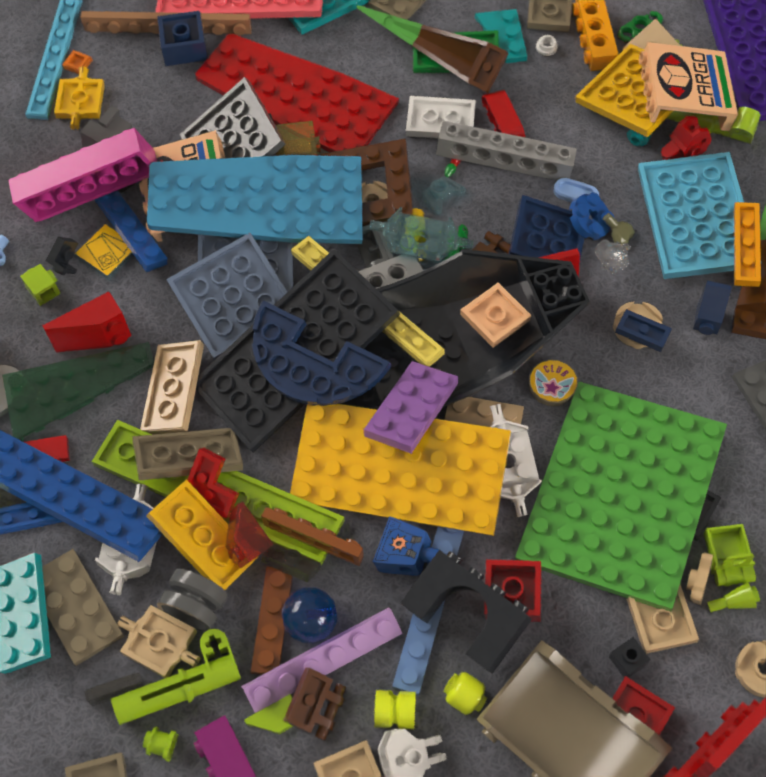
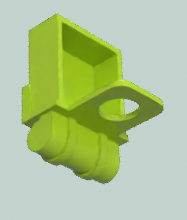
[703,524,756,587]

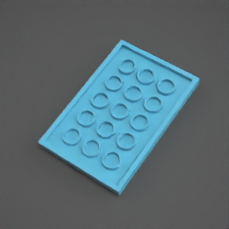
[638,152,744,279]

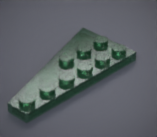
[2,342,154,441]

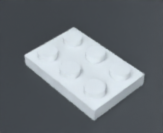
[406,96,476,138]

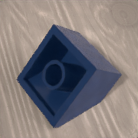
[157,11,208,66]

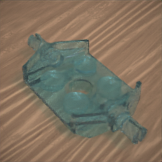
[369,207,474,262]

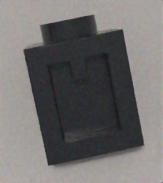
[45,236,78,275]

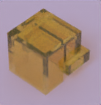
[276,121,321,156]

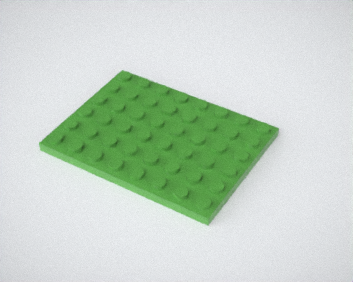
[515,382,727,612]

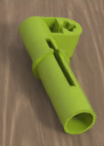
[666,107,761,144]
[111,629,241,725]

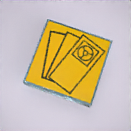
[74,223,134,281]

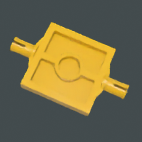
[54,67,105,130]

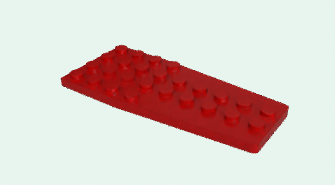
[195,34,399,152]

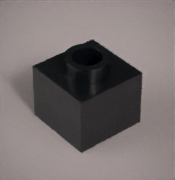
[609,637,651,678]

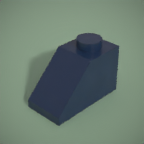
[693,281,732,335]

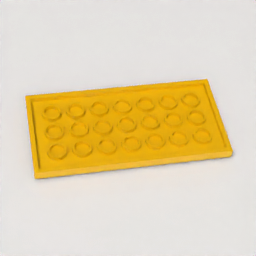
[290,404,511,536]

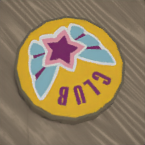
[528,359,578,406]

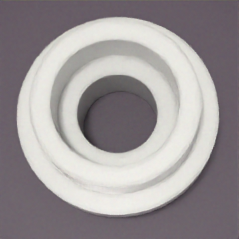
[536,35,558,56]

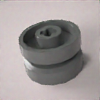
[157,569,228,631]

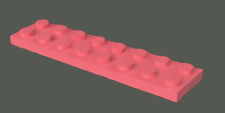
[155,0,323,18]

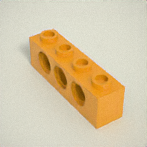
[572,0,619,71]

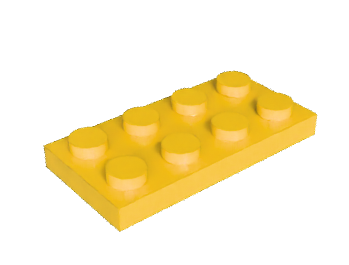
[146,479,259,590]

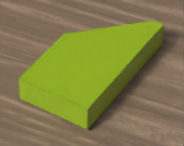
[244,694,293,734]

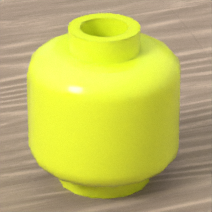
[444,672,487,715]

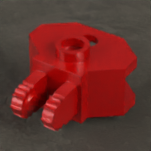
[660,116,712,160]

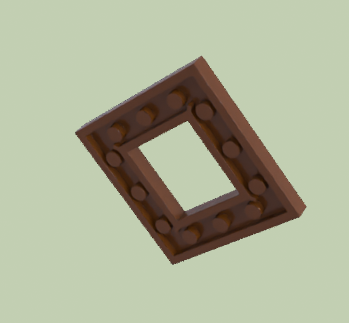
[317,139,414,227]

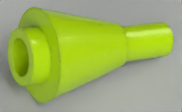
[707,582,760,612]

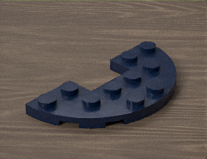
[252,300,392,406]

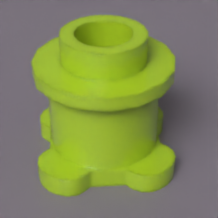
[143,727,179,762]

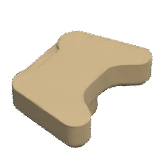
[686,552,713,605]

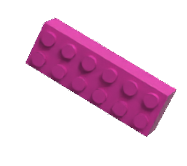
[8,128,157,222]

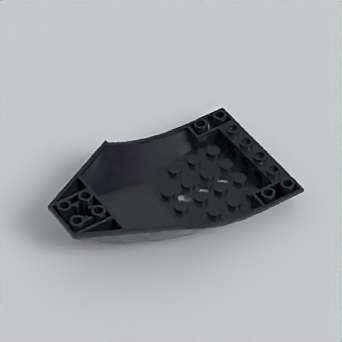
[352,249,590,410]

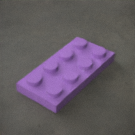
[364,361,458,454]

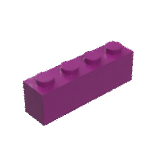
[193,715,256,777]

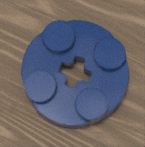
[569,192,614,240]

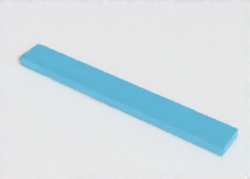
[25,0,83,120]

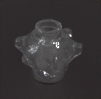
[595,240,631,275]

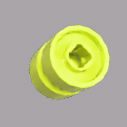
[374,690,416,729]

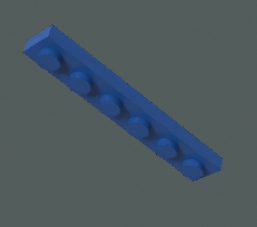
[94,190,167,272]

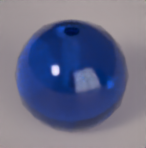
[282,587,337,644]

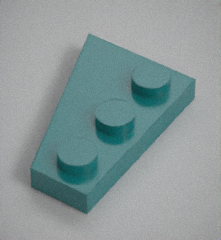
[475,9,527,63]

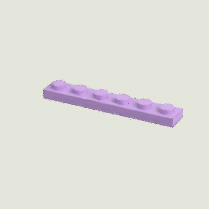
[242,607,403,713]

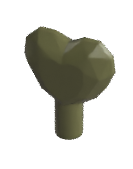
[603,213,635,250]

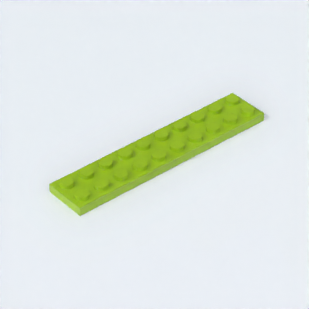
[91,420,345,566]

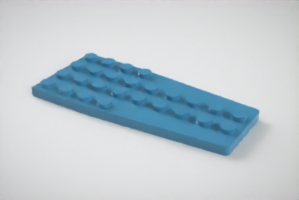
[147,155,363,244]

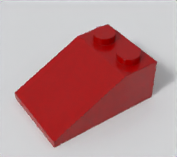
[42,291,131,352]

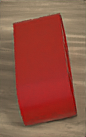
[482,89,525,138]

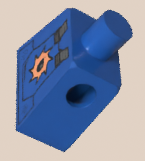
[373,516,441,576]

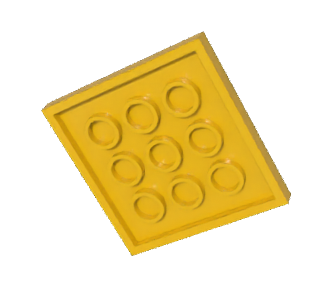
[575,43,673,137]

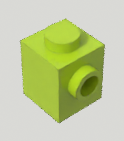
[20,264,60,306]

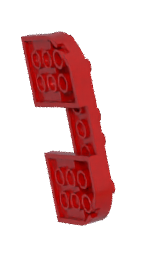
[664,697,766,777]

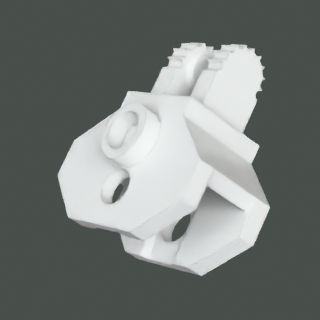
[378,729,447,777]

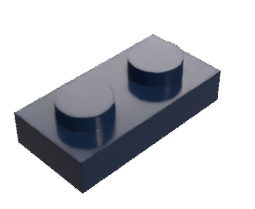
[615,309,672,352]

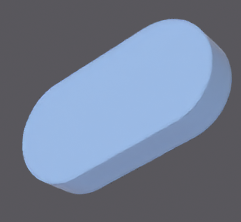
[554,178,599,203]

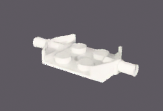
[490,404,542,517]
[95,484,156,595]

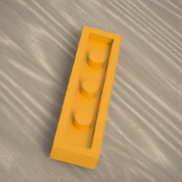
[734,202,761,287]

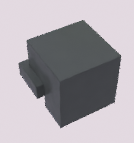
[80,105,132,148]

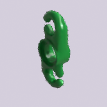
[618,11,663,42]

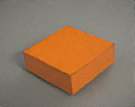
[62,50,93,74]

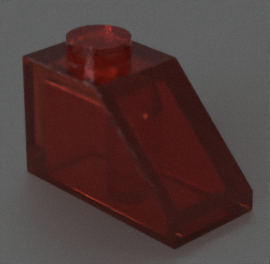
[225,501,274,568]

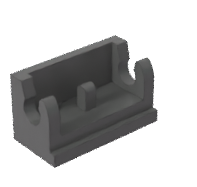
[357,221,394,268]

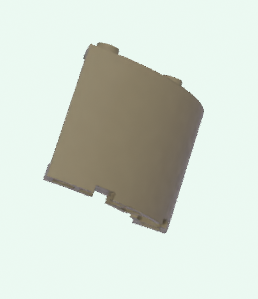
[476,640,672,777]

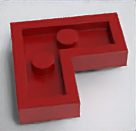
[187,447,239,519]

